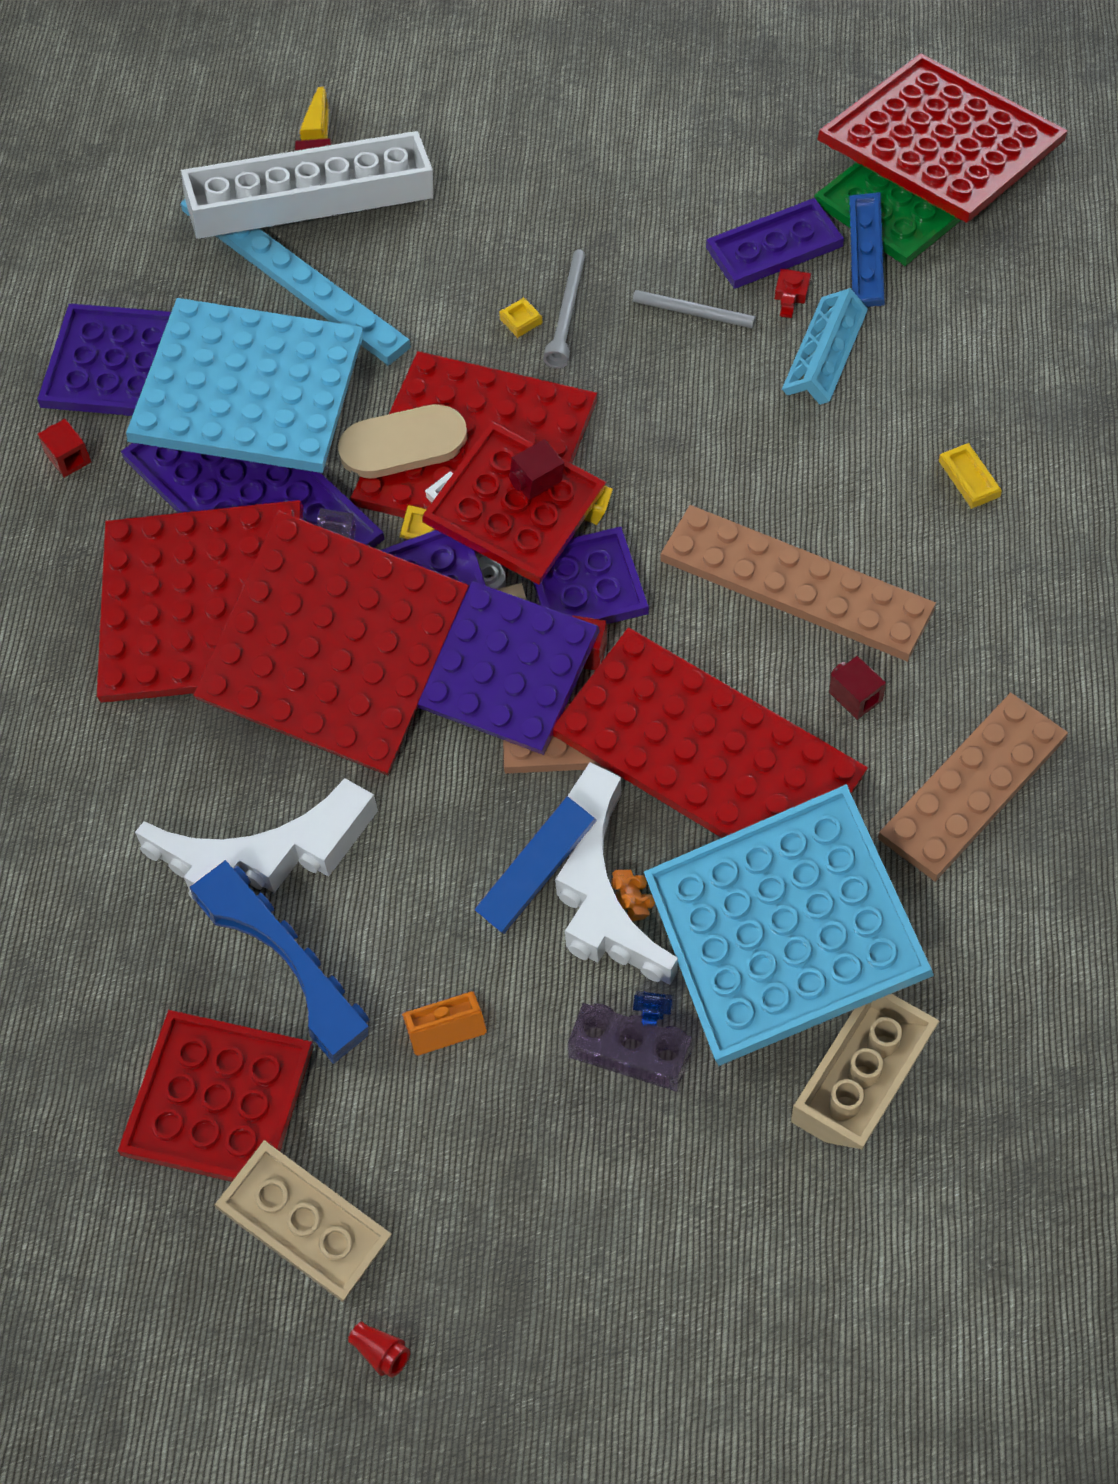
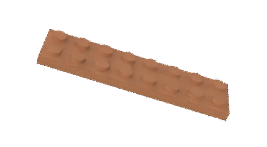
[661,505,936,662]

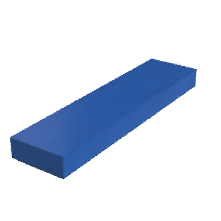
[849,192,885,307]
[474,796,597,934]

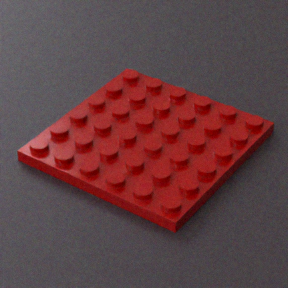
[817,53,1068,223]
[351,351,597,518]
[97,500,303,703]
[193,511,469,776]

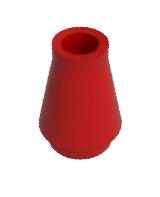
[348,1322,410,1378]

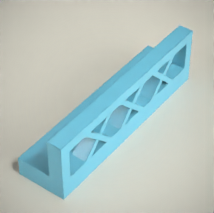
[782,288,868,404]

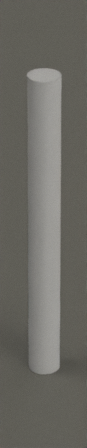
[633,290,756,329]

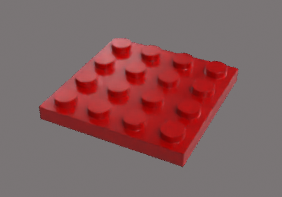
[422,422,606,585]
[118,1010,314,1182]

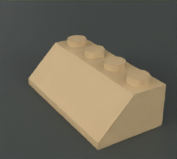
[791,994,939,1149]

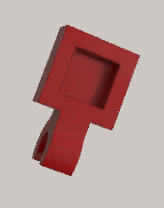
[774,268,811,318]

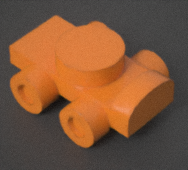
[611,870,655,921]

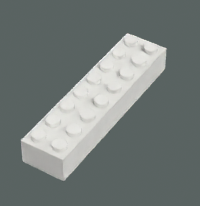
[181,131,433,239]

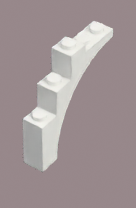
[555,762,678,985]
[135,778,378,899]

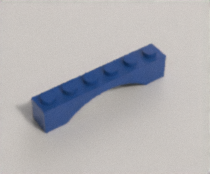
[190,860,370,1064]

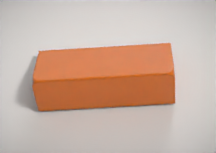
[402,991,487,1055]

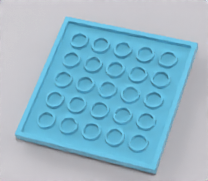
[126,298,363,473]
[644,784,934,1066]

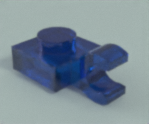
[633,991,674,1026]

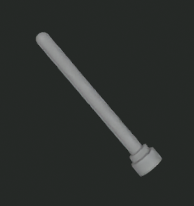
[543,250,585,369]

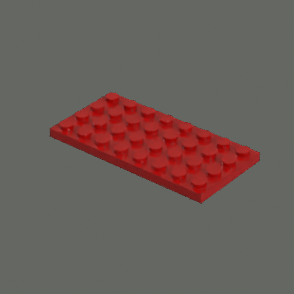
[553,627,868,838]

